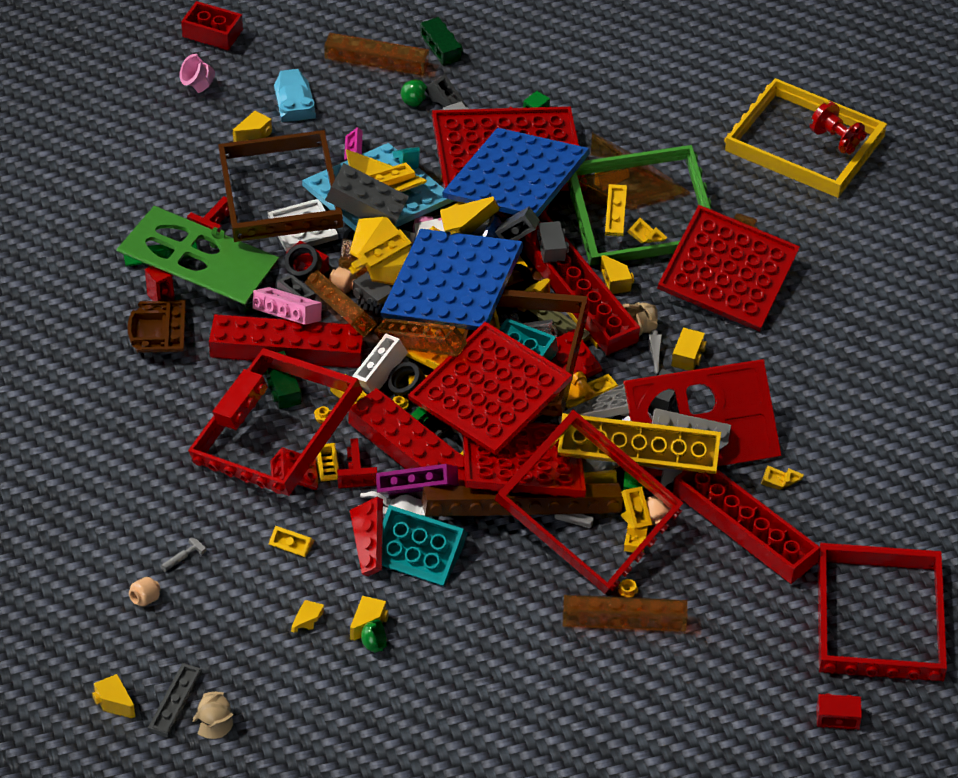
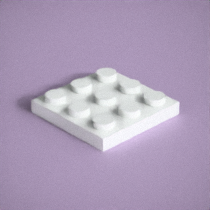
[268,199,338,252]

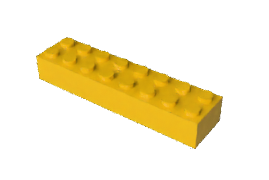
[558,413,721,474]

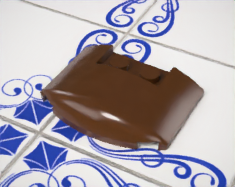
[128,300,186,353]

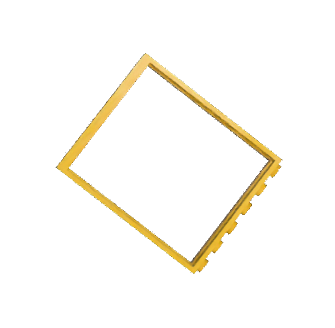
[724,78,887,198]

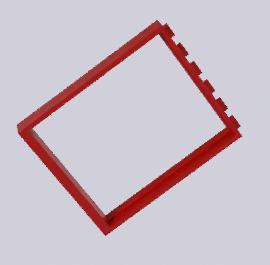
[188,348,363,496]
[494,409,683,594]
[818,543,947,681]

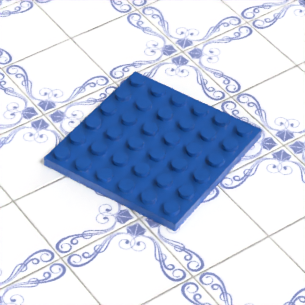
[442,128,590,217]
[380,228,524,331]

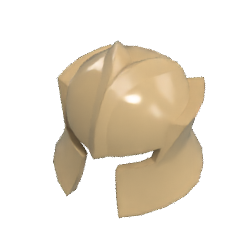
[622,302,658,336]
[192,692,234,739]

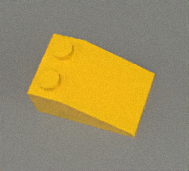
[440,196,500,235]

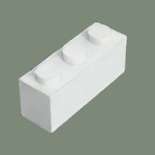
[352,334,408,393]

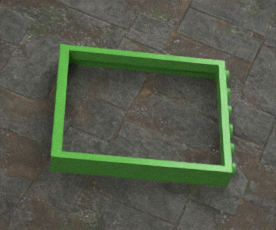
[567,145,711,266]

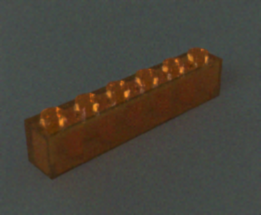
[324,33,429,76]
[304,270,377,337]
[374,318,467,357]
[562,595,688,632]

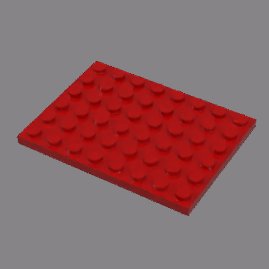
[432,106,587,191]

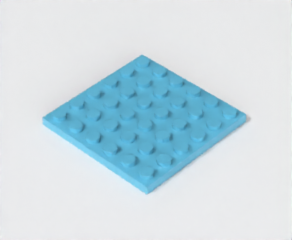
[302,143,453,231]

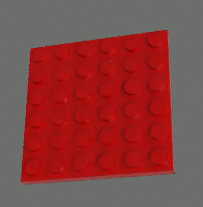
[657,205,800,332]
[408,322,573,455]
[462,422,586,498]

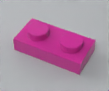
[344,127,363,161]

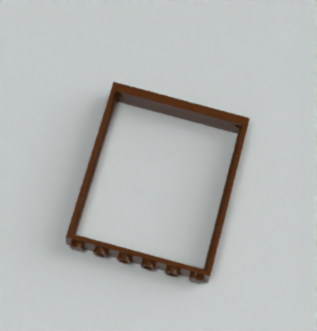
[218,130,343,242]
[461,289,589,416]

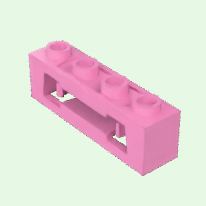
[253,287,322,325]

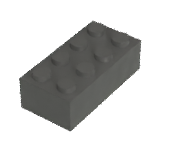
[325,163,409,226]

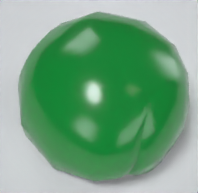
[401,79,427,107]
[361,619,387,653]

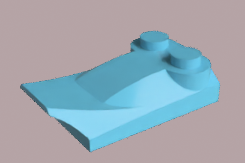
[274,69,316,122]

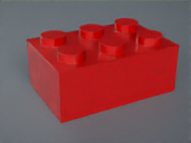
[181,1,243,50]

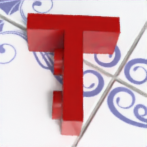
[187,196,229,233]
[337,438,377,488]

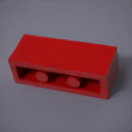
[212,369,268,430]

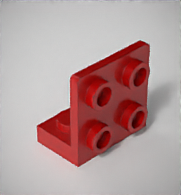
[270,447,318,491]

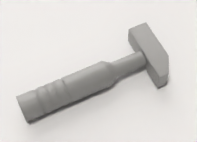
[161,538,206,572]

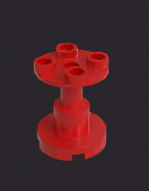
[810,101,867,155]

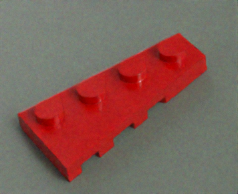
[350,496,383,577]

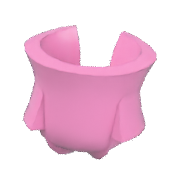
[180,54,215,93]

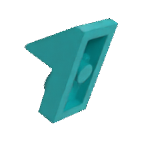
[392,147,420,170]

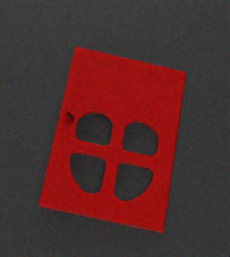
[623,359,781,477]

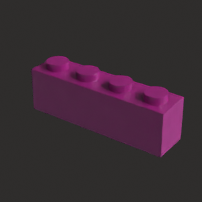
[376,464,459,495]

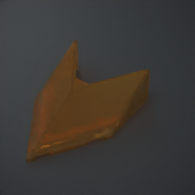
[579,133,690,210]

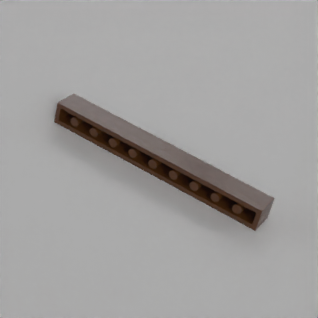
[422,483,623,517]

